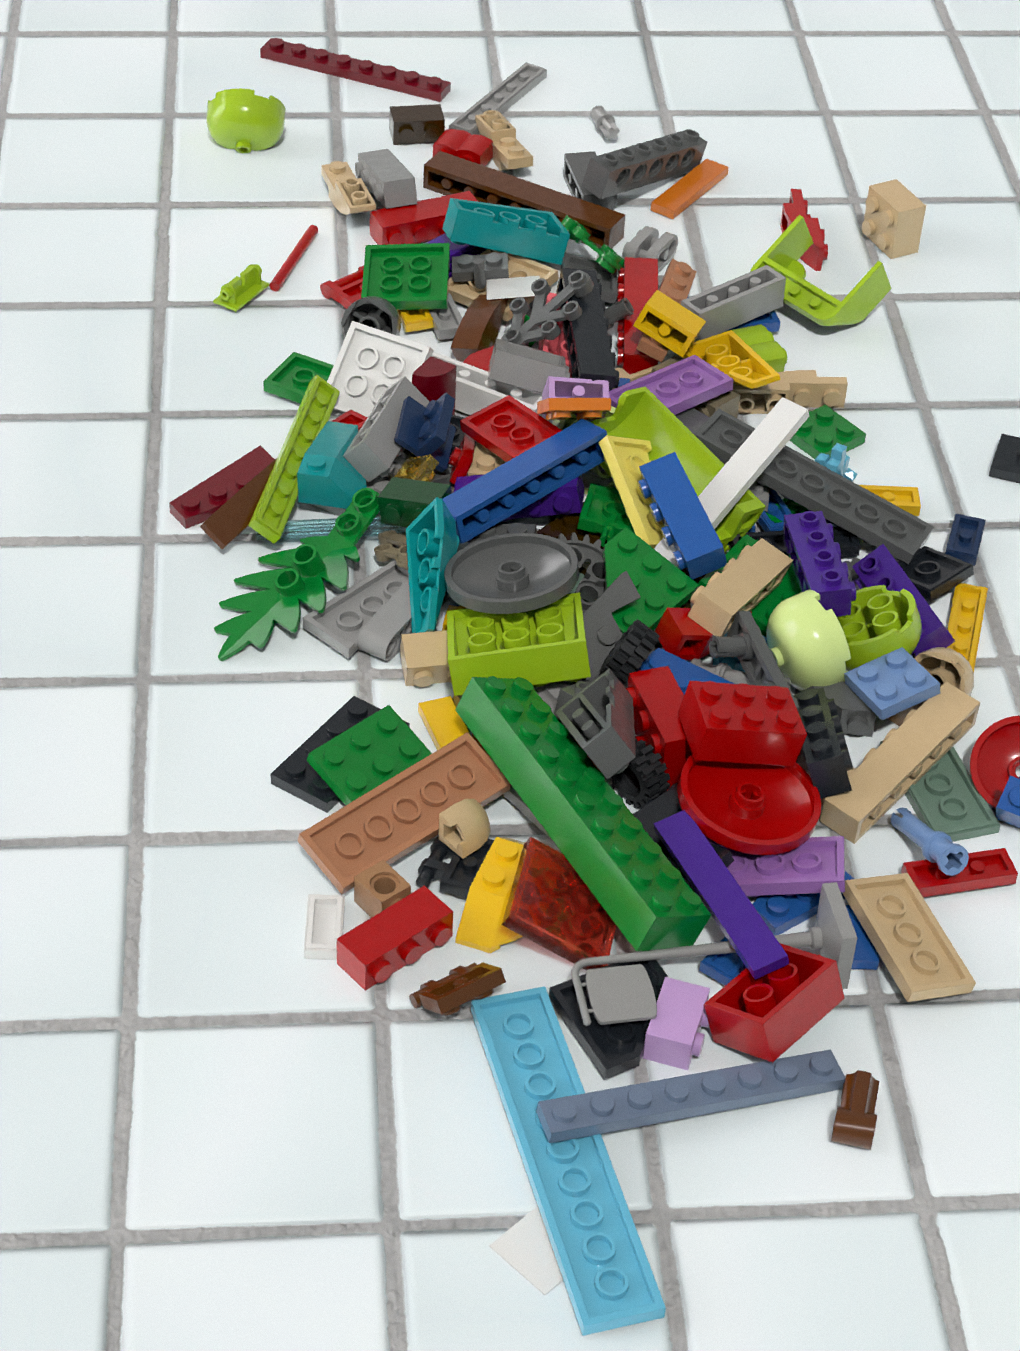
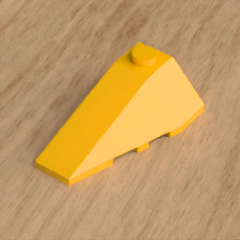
[683,330,780,389]

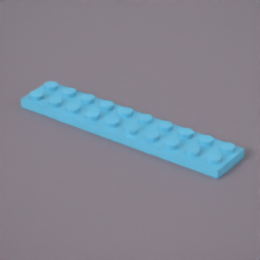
[471,986,666,1336]

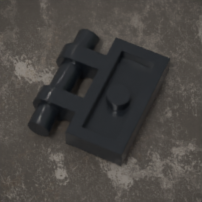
[416,836,494,899]

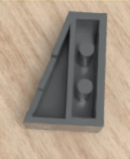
[555,668,636,780]

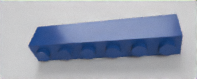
[443,419,607,544]

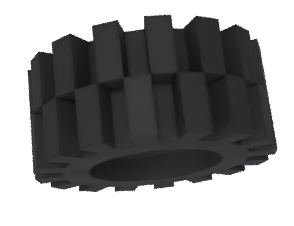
[601,619,660,685]
[609,739,670,808]

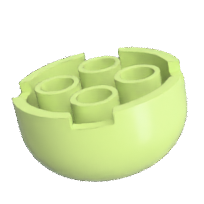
[766,590,851,691]

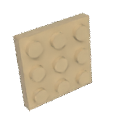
[448,249,559,322]

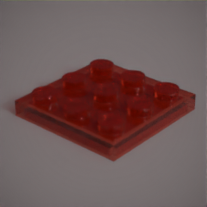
[502,837,616,970]

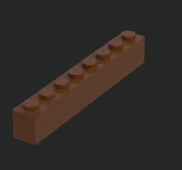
[423,151,626,249]

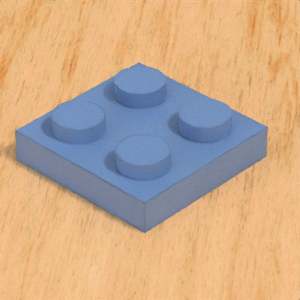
[844,647,941,720]

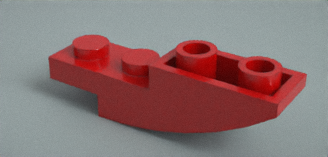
[780,189,828,271]

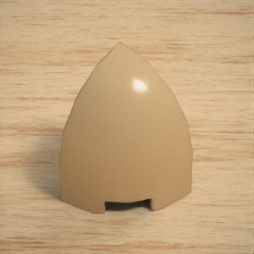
[439,799,491,859]

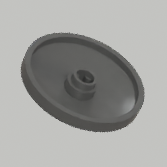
[445,533,579,614]

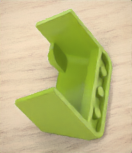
[750,215,892,326]

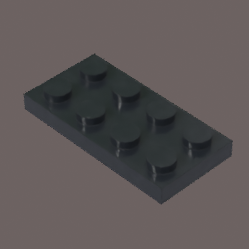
[270,696,410,813]

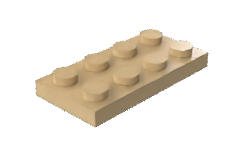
[842,873,976,1002]

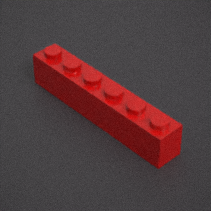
[617,257,658,375]

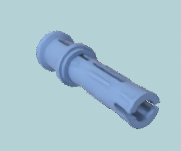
[891,807,969,876]

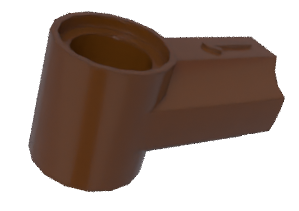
[831,1070,880,1150]

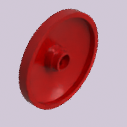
[677,755,821,855]

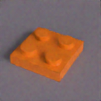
[537,398,611,420]

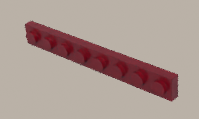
[260,38,451,102]

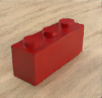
[336,885,453,991]

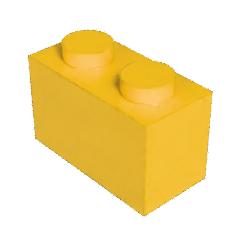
[633,290,706,357]

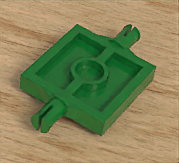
[577,484,635,547]

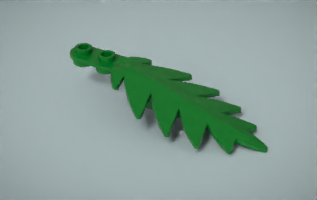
[214,488,379,661]

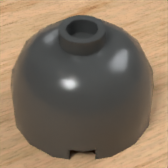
[341,296,401,338]

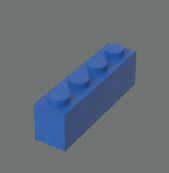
[638,452,727,580]

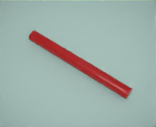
[269,225,319,291]

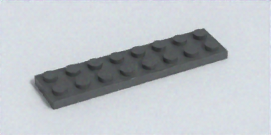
[694,409,934,565]

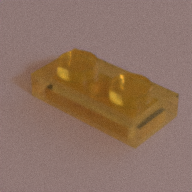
[394,455,439,482]

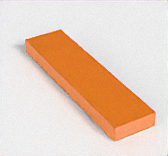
[651,158,729,219]

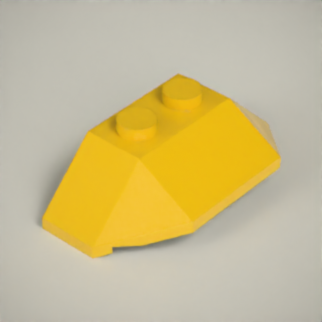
[455,837,564,954]

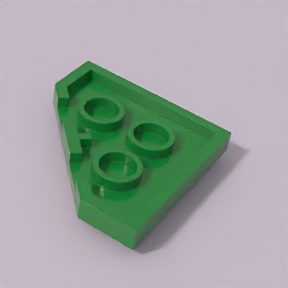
[603,527,699,634]

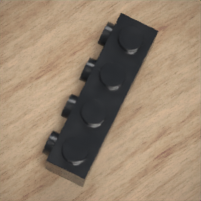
[793,687,853,799]

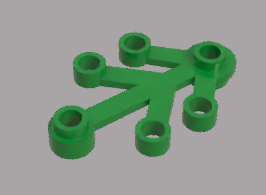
[561,215,624,274]

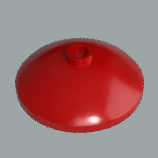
[970,715,1020,810]

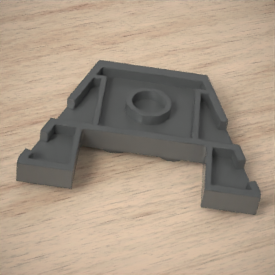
[572,571,641,688]

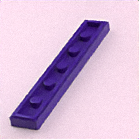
[654,810,789,980]

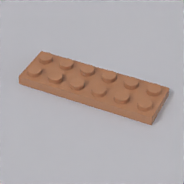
[297,732,511,895]

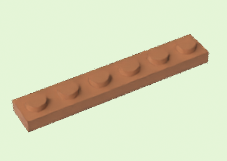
[636,258,697,363]

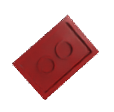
[460,395,562,462]

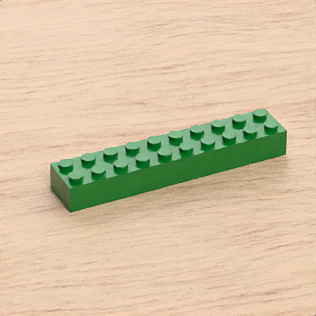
[455,676,712,951]

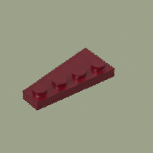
[169,445,275,529]

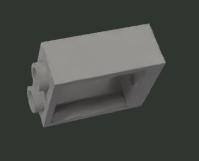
[488,338,570,393]

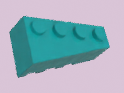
[442,198,570,265]

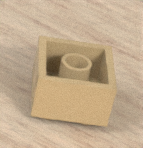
[862,179,926,259]

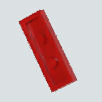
[901,848,1018,897]

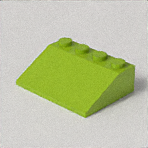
[447,592,591,696]

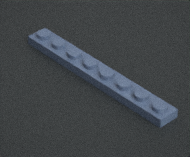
[536,1049,846,1143]

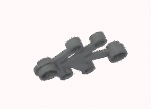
[501,270,594,347]

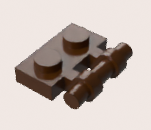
[409,962,506,1016]

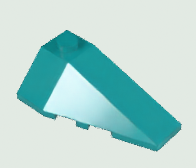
[297,421,367,509]
[406,497,459,633]

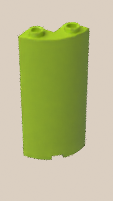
[591,386,766,552]

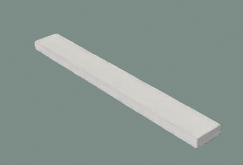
[654,397,809,568]

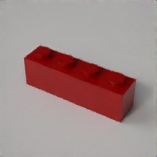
[370,191,479,245]

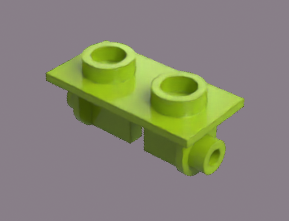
[213,264,269,312]

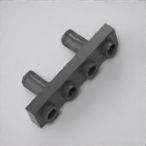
[709,611,799,710]

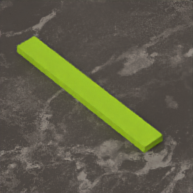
[248,375,340,544]

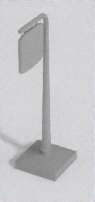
[571,882,857,1026]

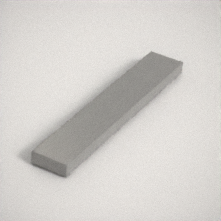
[449,62,547,135]

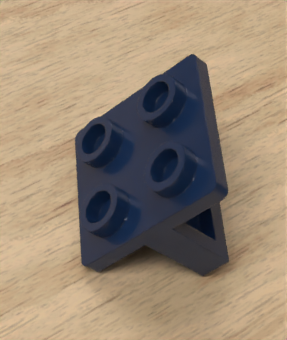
[394,393,456,472]

